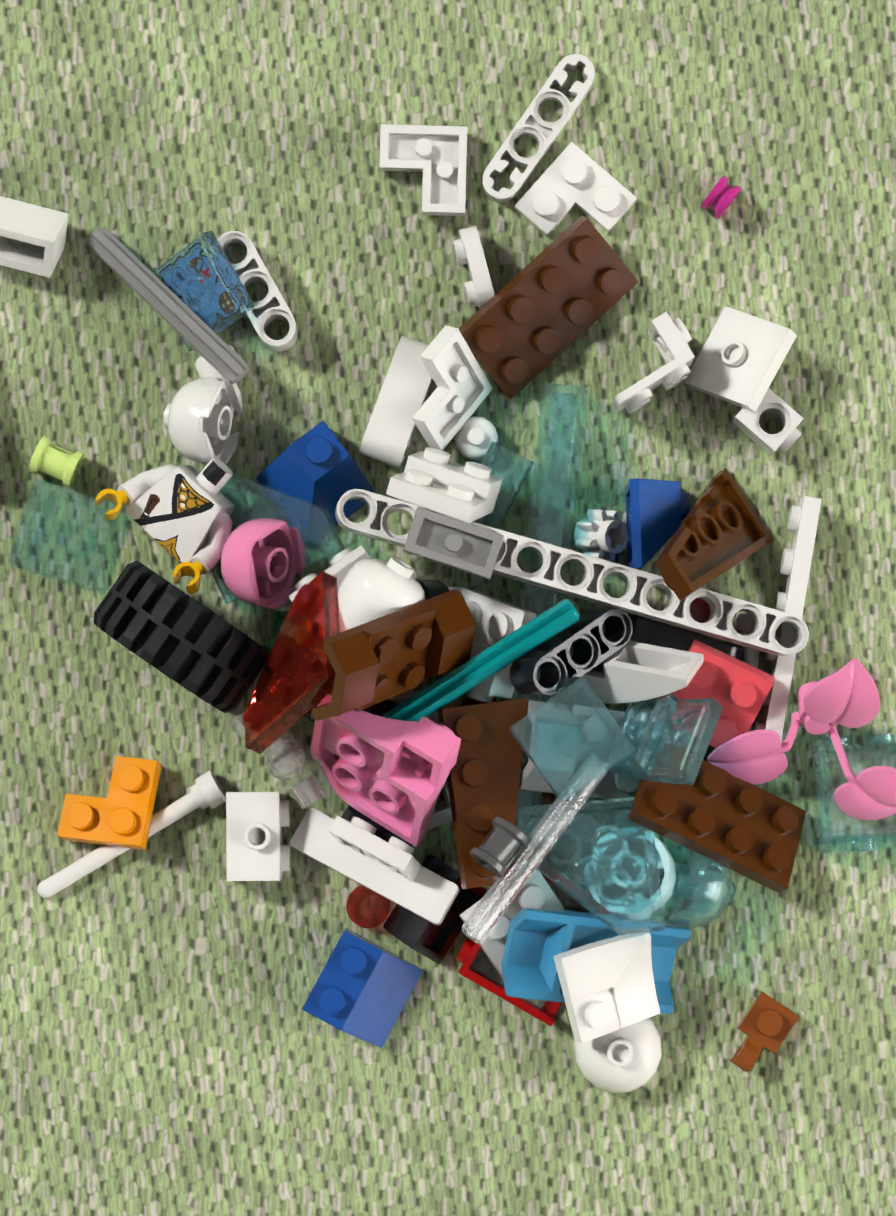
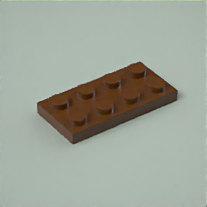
[459,215,638,400]
[629,737,806,893]

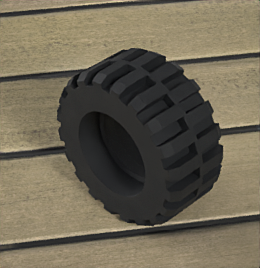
[94,560,269,713]

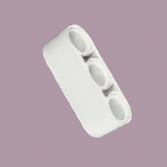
[214,231,298,352]
[359,335,433,469]

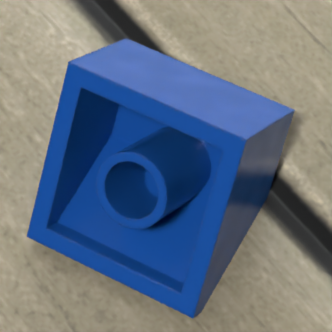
[302,928,423,1048]

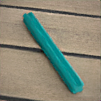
[383,599,580,722]

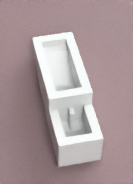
[567,641,704,704]

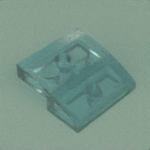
[604,693,723,785]

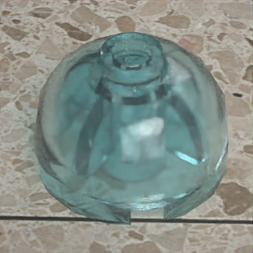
[656,842,736,928]

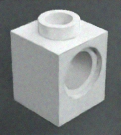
[731,388,804,456]

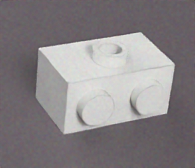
[0,196,69,278]
[226,791,291,881]

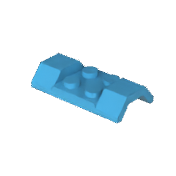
[501,908,691,1015]

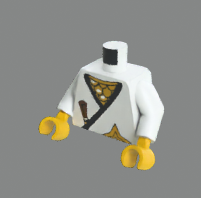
[95,457,234,594]

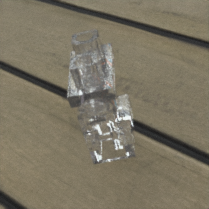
[229,697,327,810]

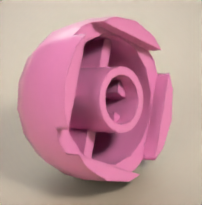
[221,518,305,609]

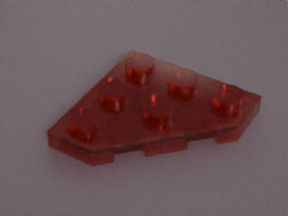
[243,571,340,754]

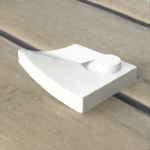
[553,931,660,1044]

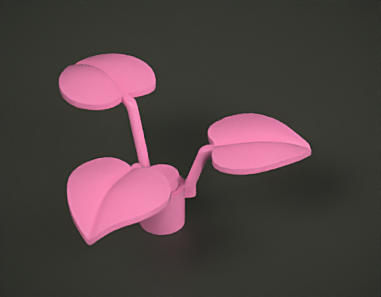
[707,658,896,820]

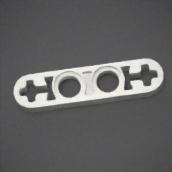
[482,54,595,202]

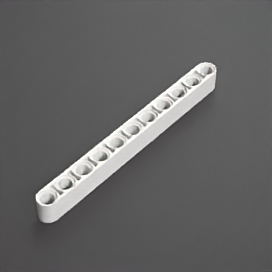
[335,489,809,656]

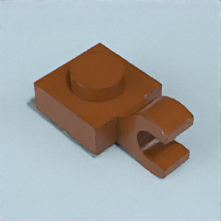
[730,991,799,1072]

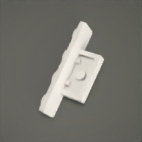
[290,808,460,925]

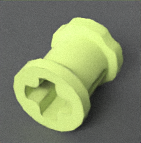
[29,436,85,489]

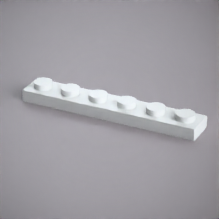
[753,496,822,740]

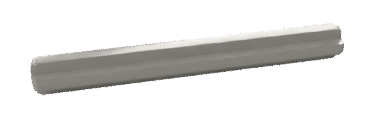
[87,228,249,384]

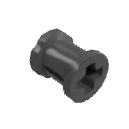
[469,816,528,878]

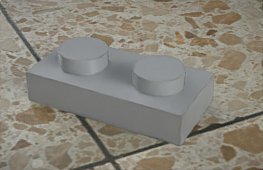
[403,507,504,579]

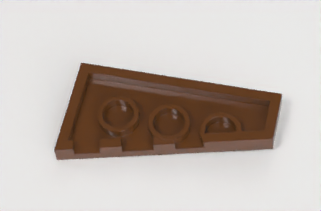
[655,468,774,601]
[437,698,528,889]

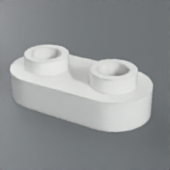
[453,226,495,309]

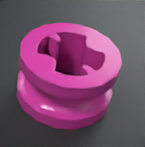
[701,175,741,220]

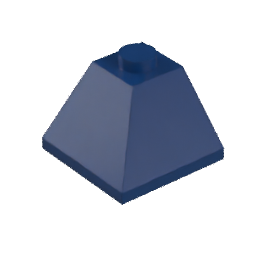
[256,420,377,547]
[625,478,689,570]

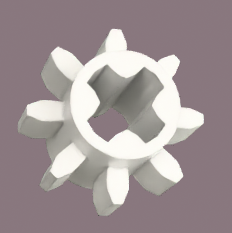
[574,509,628,562]

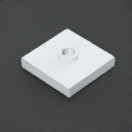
[684,306,797,412]

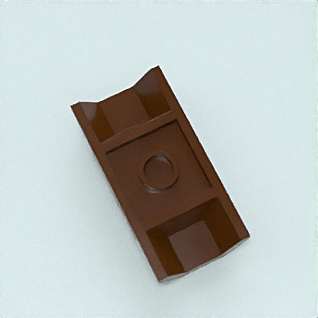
[311,589,476,721]

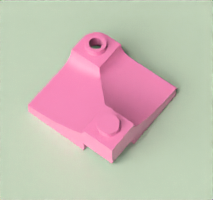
[311,694,461,847]

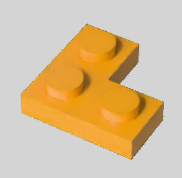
[57,756,162,850]

